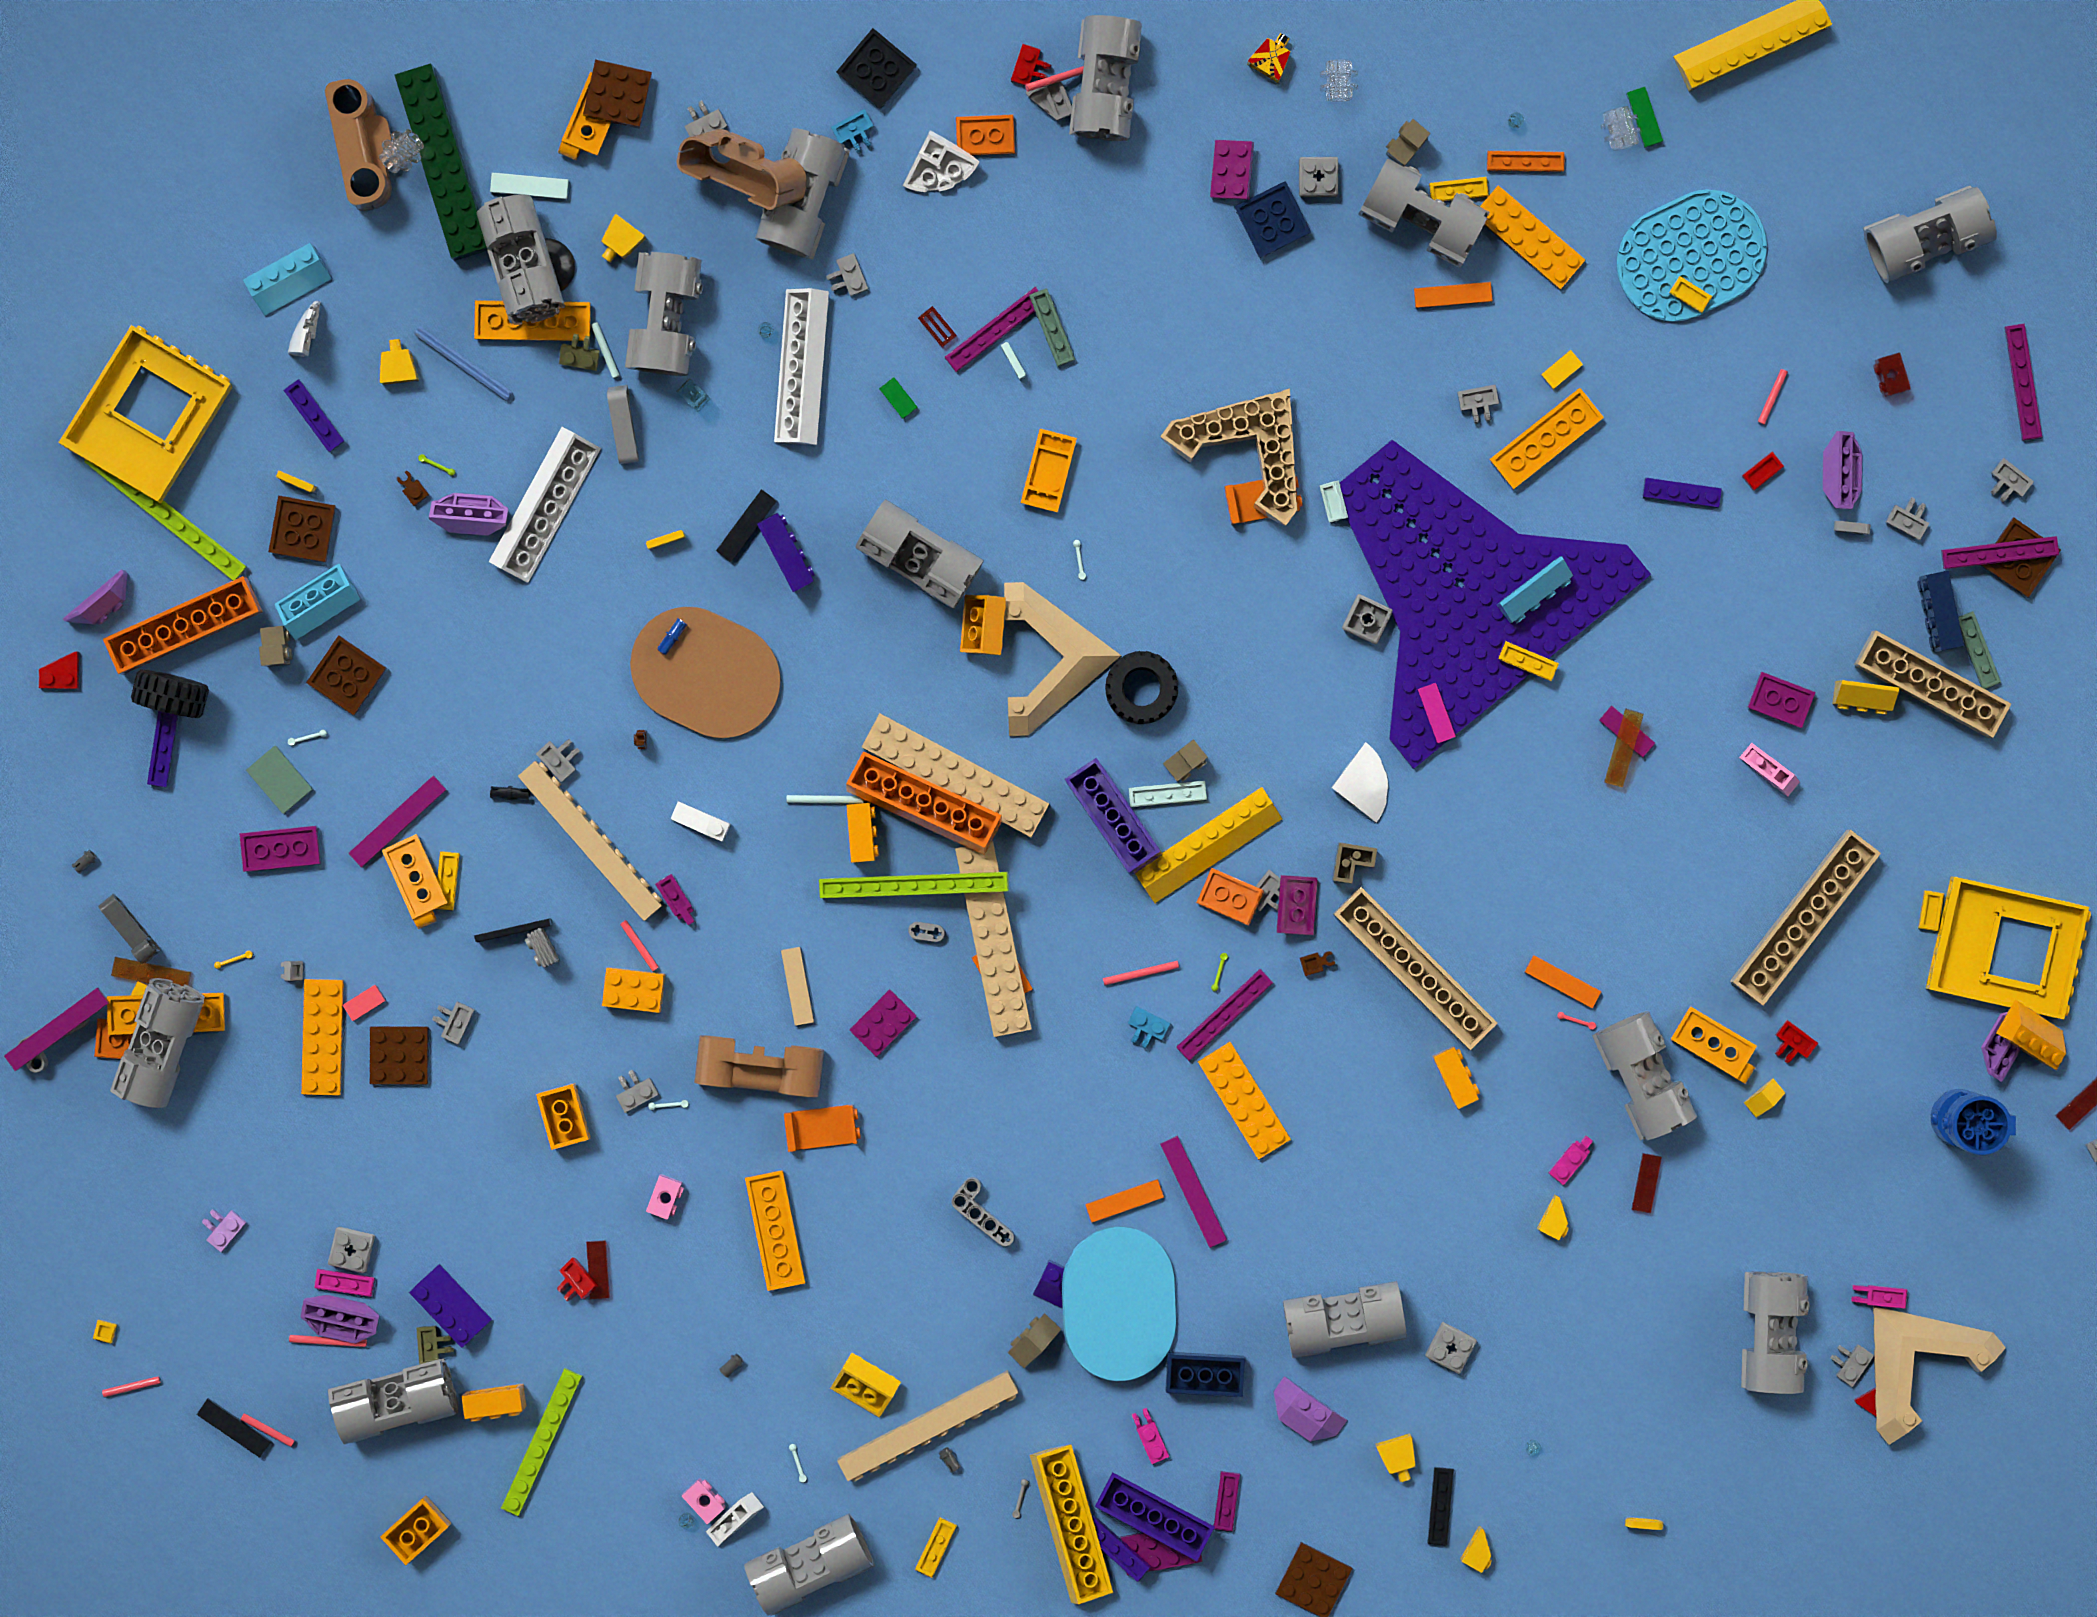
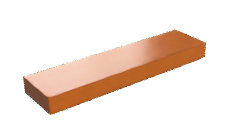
[1487,151,1564,172]
[1414,282,1492,308]
[1524,955,1602,1008]
[1085,1179,1164,1223]

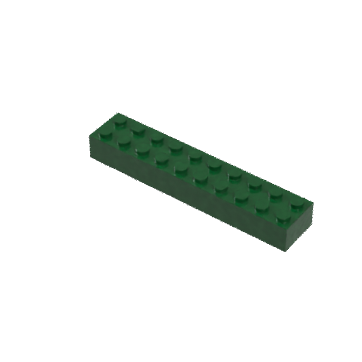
[394,63,488,261]

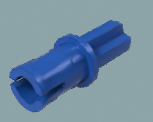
[657,618,687,655]

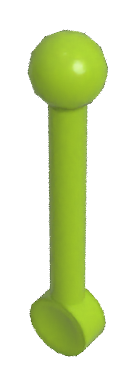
[418,454,455,476]
[1211,953,1228,992]

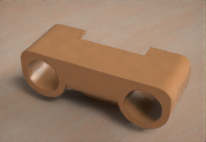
[325,79,396,211]
[677,129,807,210]
[694,1035,824,1097]

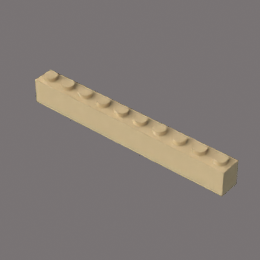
[518,761,663,921]
[837,1370,1019,1482]

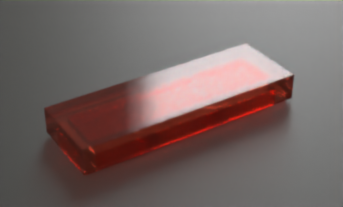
[2055,1077,2097,1130]
[1631,1153,1662,1213]
[586,1240,610,1299]

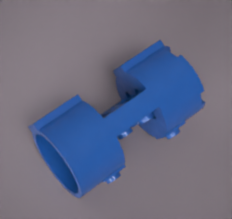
[1930,1089,2016,1155]

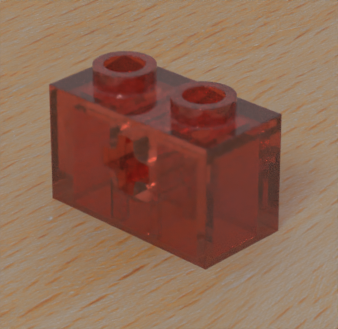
[1873,352,1911,397]

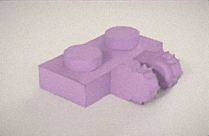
[202,1209,247,1252]

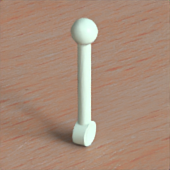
[1073,540,1086,580]
[288,730,327,746]
[648,1100,688,1110]
[789,1444,807,1483]

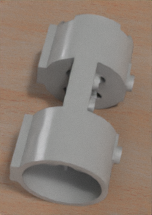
[1069,15,1142,141]
[755,128,850,260]
[1358,158,1490,268]
[1863,185,1997,283]
[477,195,565,325]
[625,252,703,376]
[855,499,984,609]
[110,978,205,1108]
[1592,1011,1697,1140]
[1741,1271,1809,1394]
[1283,1281,1407,1359]
[328,1358,458,1445]
[744,1513,875,1616]

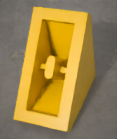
[1743,1078,1785,1117]

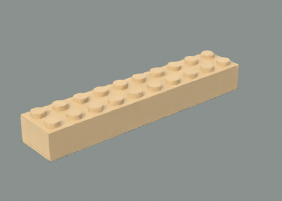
[862,713,1049,837]
[1730,830,1881,1006]
[955,841,1032,1037]
[1333,887,1497,1050]

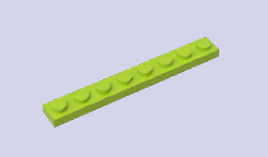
[501,1368,582,1516]

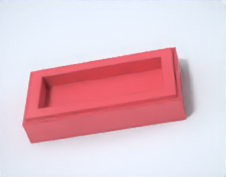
[343,985,386,1021]

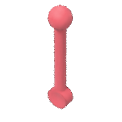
[1557,1012,1596,1030]

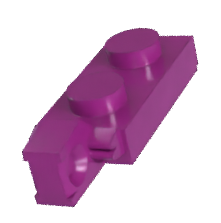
[655,874,695,925]

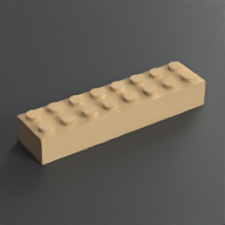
[1854,630,2011,738]

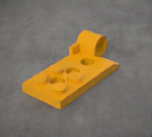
[558,72,612,160]
[382,834,448,929]
[1671,1006,1757,1084]

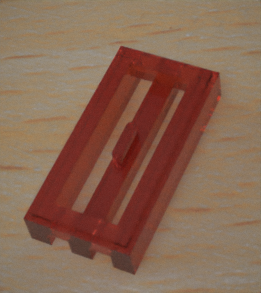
[918,306,957,348]

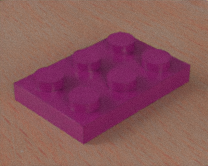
[1210,140,1254,200]
[1747,672,1815,728]
[1277,875,1317,935]
[850,989,917,1057]

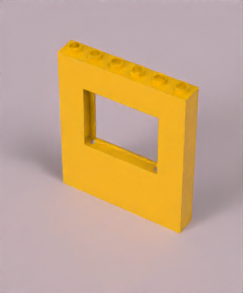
[58,325,233,504]
[1926,876,2091,1019]

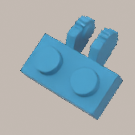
[831,109,874,153]
[1128,1006,1170,1049]

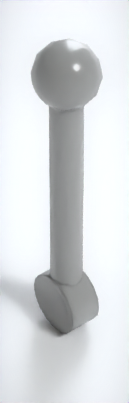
[1012,1479,1028,1518]

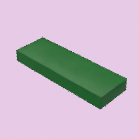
[1626,87,1663,148]

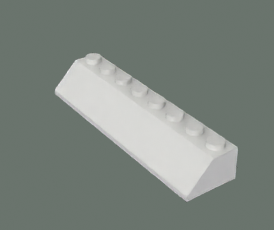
[774,288,829,445]
[489,427,601,583]

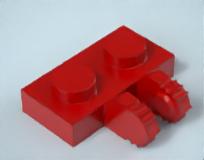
[1011,44,1052,86]
[1775,1020,1818,1063]
[557,1257,598,1301]

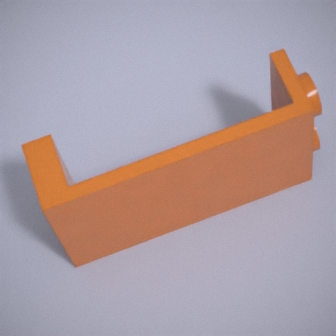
[1224,476,1303,525]
[784,1104,861,1152]

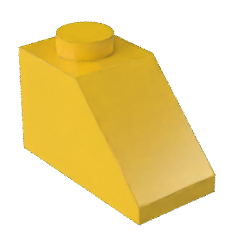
[1537,1194,1569,1240]
[1460,1526,1492,1573]

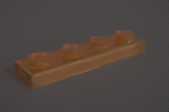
[1604,708,1644,787]
[111,957,191,987]

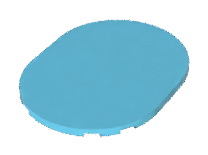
[1616,189,1767,322]
[1062,1227,1176,1381]

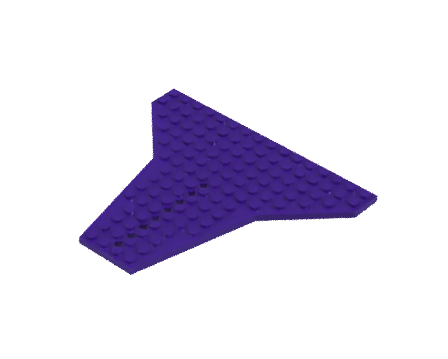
[1339,440,1651,769]

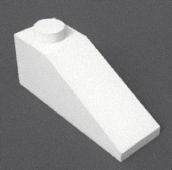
[671,801,731,841]
[706,1492,764,1547]

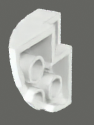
[903,131,980,192]
[288,301,321,357]
[1331,742,1388,823]

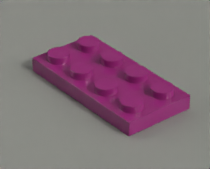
[239,826,321,872]
[1120,1533,1203,1575]

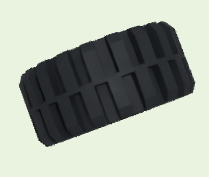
[1105,651,1179,724]
[131,669,209,718]

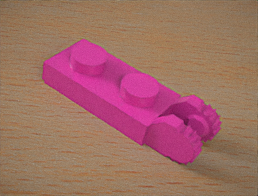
[1851,1285,1907,1309]
[1132,1408,1169,1464]

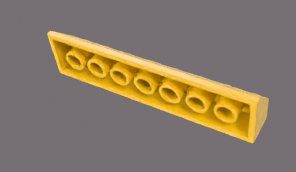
[1673,0,1832,91]
[1135,787,1282,904]
[1030,1444,1113,1604]

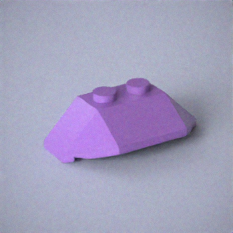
[1823,431,1862,509]
[429,493,508,536]
[62,569,128,625]
[1981,1008,2039,1082]
[301,1295,379,1344]
[1273,1376,1347,1442]

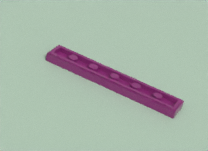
[945,287,1039,372]
[2004,323,2042,441]
[1941,536,2059,569]
[349,775,447,867]
[1176,969,1273,1061]
[4,987,109,1071]
[1160,1136,1227,1248]

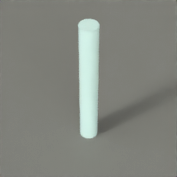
[591,322,620,378]

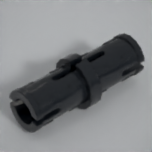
[490,786,530,801]

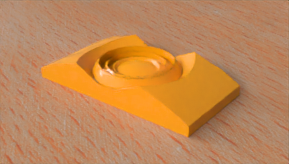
[1020,429,1077,513]

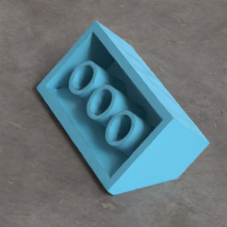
[243,243,332,316]
[1497,556,1573,623]
[274,564,360,640]

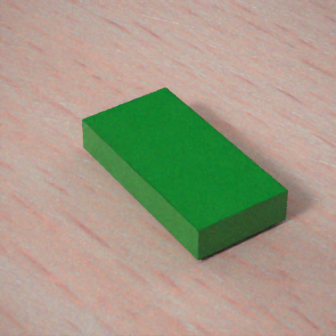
[879,377,918,419]

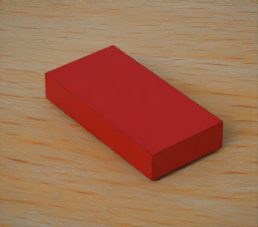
[1742,451,1784,491]

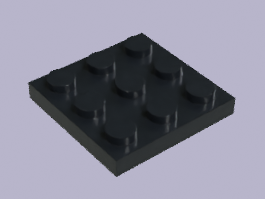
[836,28,917,110]

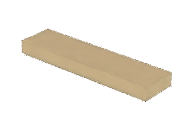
[781,947,814,1026]

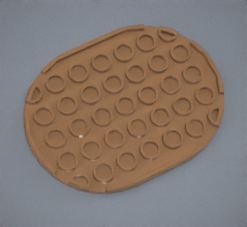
[630,607,780,738]

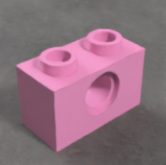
[646,1174,684,1220]
[682,1478,726,1524]

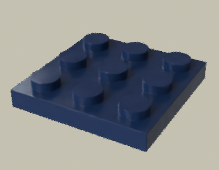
[1234,181,1311,259]

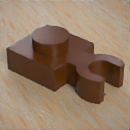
[397,471,429,506]
[634,730,647,750]
[1300,951,1335,976]

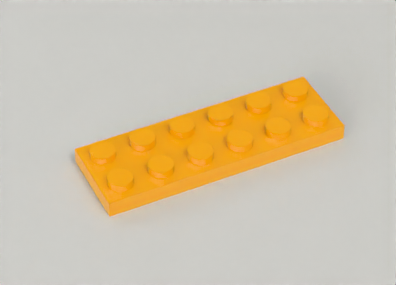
[1480,185,1585,289]
[474,300,591,341]
[1489,388,1604,489]
[301,979,344,1095]
[107,992,225,1035]
[1197,1042,1291,1160]
[745,1170,806,1291]

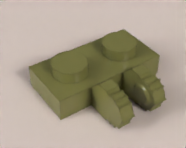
[559,334,600,371]
[416,1325,454,1365]

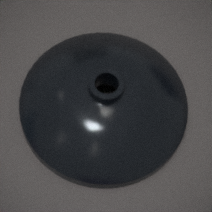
[544,238,575,292]

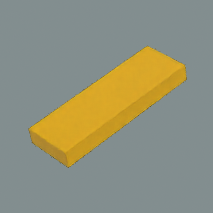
[1429,177,1489,202]
[1498,641,1559,681]
[437,851,460,910]
[915,1517,957,1578]

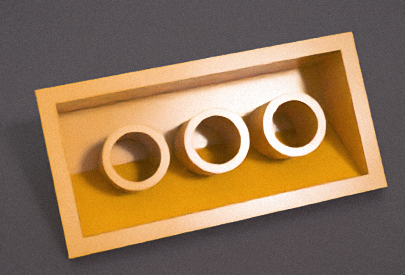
[1996,1000,2066,1070]

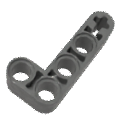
[98,894,161,964]

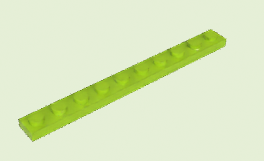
[84,460,247,581]
[819,872,1009,898]

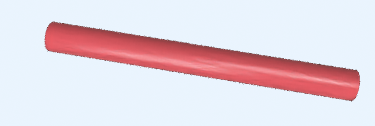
[1025,66,1084,92]
[1103,961,1179,985]
[289,1335,367,1347]

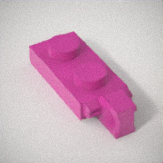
[1548,1136,1593,1185]

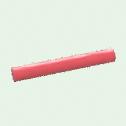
[1758,369,1788,425]
[620,920,658,971]
[102,1376,160,1397]
[240,1413,295,1447]

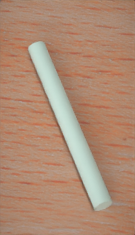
[787,795,864,804]

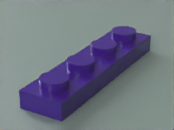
[283,379,345,452]
[1642,478,1722,508]
[147,711,178,787]
[1092,1515,1151,1582]

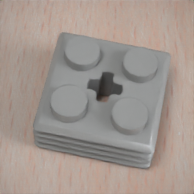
[1299,157,1338,197]
[1342,594,1393,644]
[525,928,559,968]
[328,1227,375,1273]
[1425,1322,1477,1374]

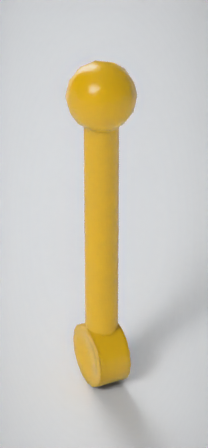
[214,951,253,969]

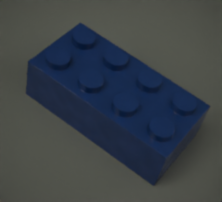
[1917,570,1964,652]
[1165,1352,1245,1397]

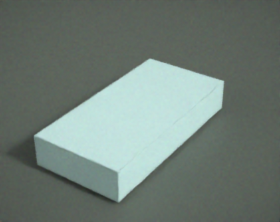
[1001,342,1026,380]
[1320,480,1348,523]

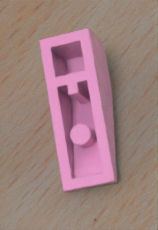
[1739,743,1800,797]

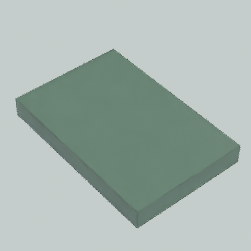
[246,745,313,814]

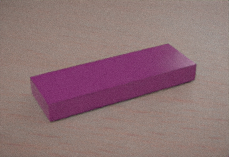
[1599,705,1655,758]
[1214,1471,1240,1531]

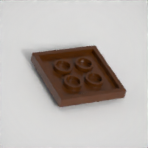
[583,59,652,129]
[268,495,336,562]
[1980,517,2061,598]
[306,635,387,715]
[370,1026,428,1084]
[1275,1542,1352,1617]

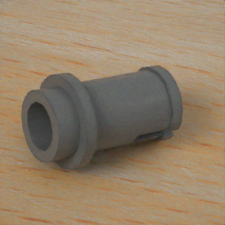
[72,850,97,874]
[719,1353,744,1378]
[939,1447,961,1473]

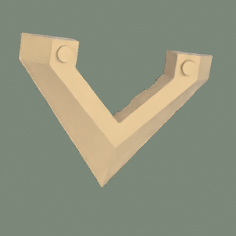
[1160,388,1297,526]
[1004,582,1121,736]
[1873,1306,2006,1445]

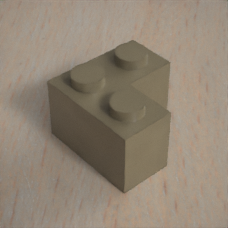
[1386,119,1431,167]
[259,626,293,667]
[1163,739,1208,782]
[1332,842,1377,883]
[1007,1313,1061,1368]

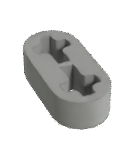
[1834,521,1871,535]
[908,922,945,942]

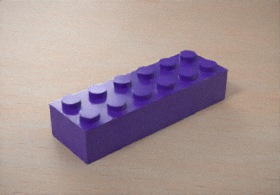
[1065,758,1162,877]
[1095,1472,1215,1562]

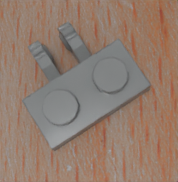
[685,101,727,137]
[826,253,868,296]
[1457,385,1499,424]
[1990,458,2034,502]
[1885,497,1929,540]
[536,739,580,782]
[1255,870,1280,911]
[432,1001,475,1044]
[616,1070,659,1113]
[1831,1344,1874,1387]

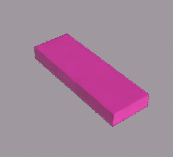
[1417,683,1456,743]
[314,1269,375,1297]

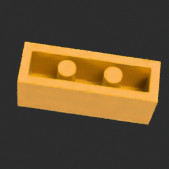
[1432,1046,1480,1109]

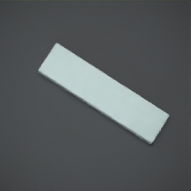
[490,173,569,199]
[1128,781,1207,807]

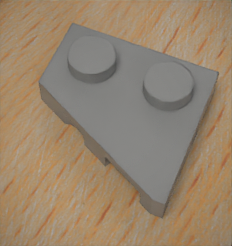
[1025,81,1072,121]

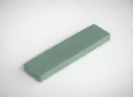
[1029,288,1075,367]
[1958,611,2001,689]

